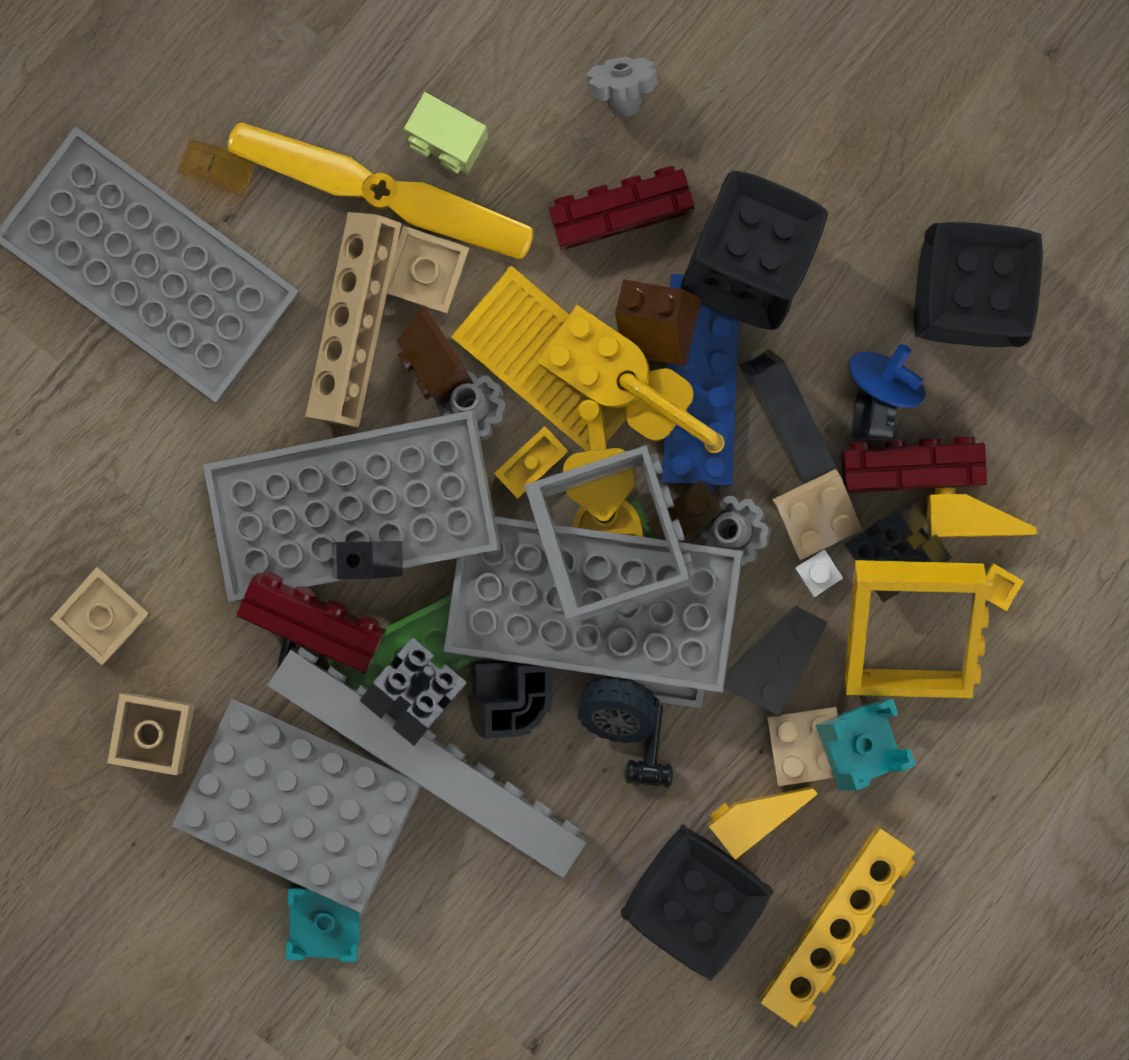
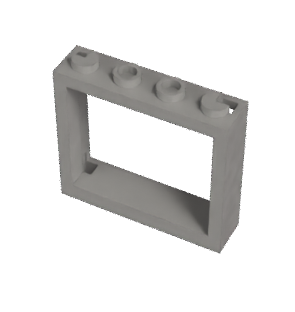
[524,445,696,625]

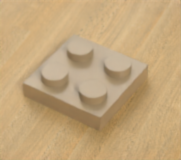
[387,226,470,315]
[773,469,862,560]
[50,567,151,666]
[766,706,838,786]

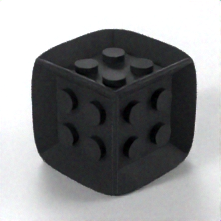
[680,171,828,330]
[914,222,1043,347]
[621,824,774,980]

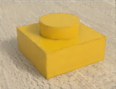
[986,564,1024,611]

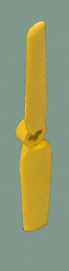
[227,122,533,259]

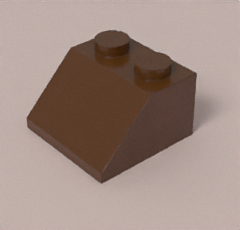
[615,279,703,367]
[397,307,474,406]

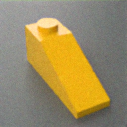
[926,488,1037,538]
[707,787,817,860]

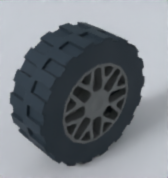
[578,677,659,743]

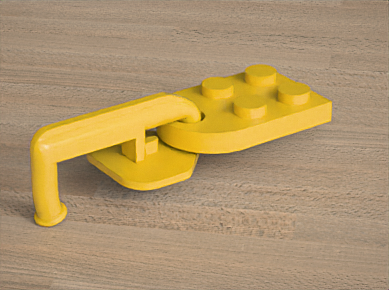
[537,305,725,453]
[563,400,644,537]

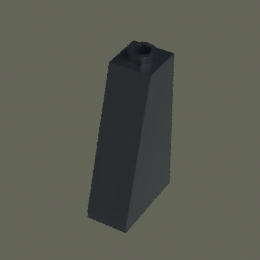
[739,349,838,484]
[332,541,403,579]

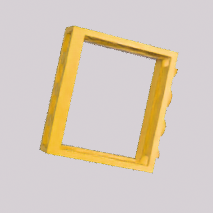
[844,560,993,698]

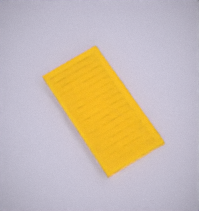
[451,266,633,452]

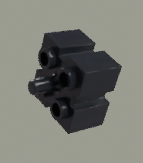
[845,499,952,603]
[360,637,467,746]

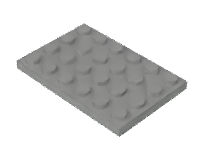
[172,699,421,914]

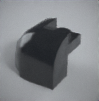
[468,660,552,739]

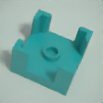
[816,699,916,791]
[286,885,361,962]

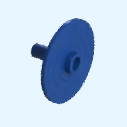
[848,344,926,408]

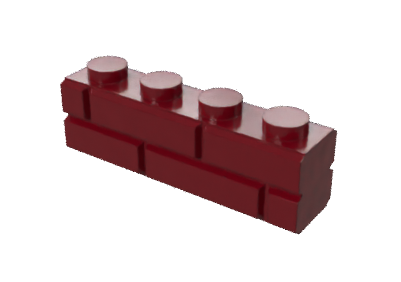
[549,166,695,251]
[842,437,987,493]
[236,572,386,674]

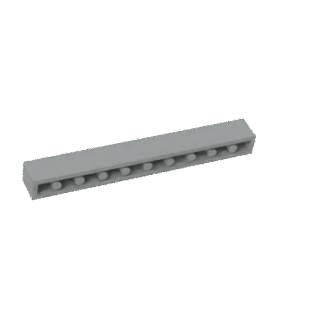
[267,646,586,878]

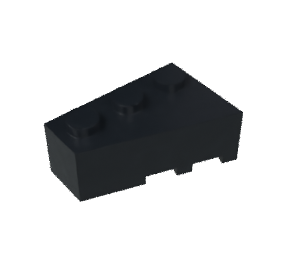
[724,606,828,716]

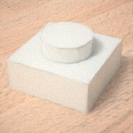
[794,549,843,597]

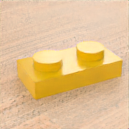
[494,426,569,499]

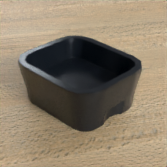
[851,390,897,442]

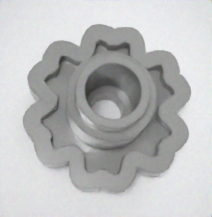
[587,56,658,117]
[435,372,508,441]
[700,496,771,567]

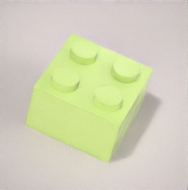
[404,92,488,174]

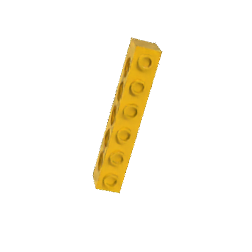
[758,826,915,1027]

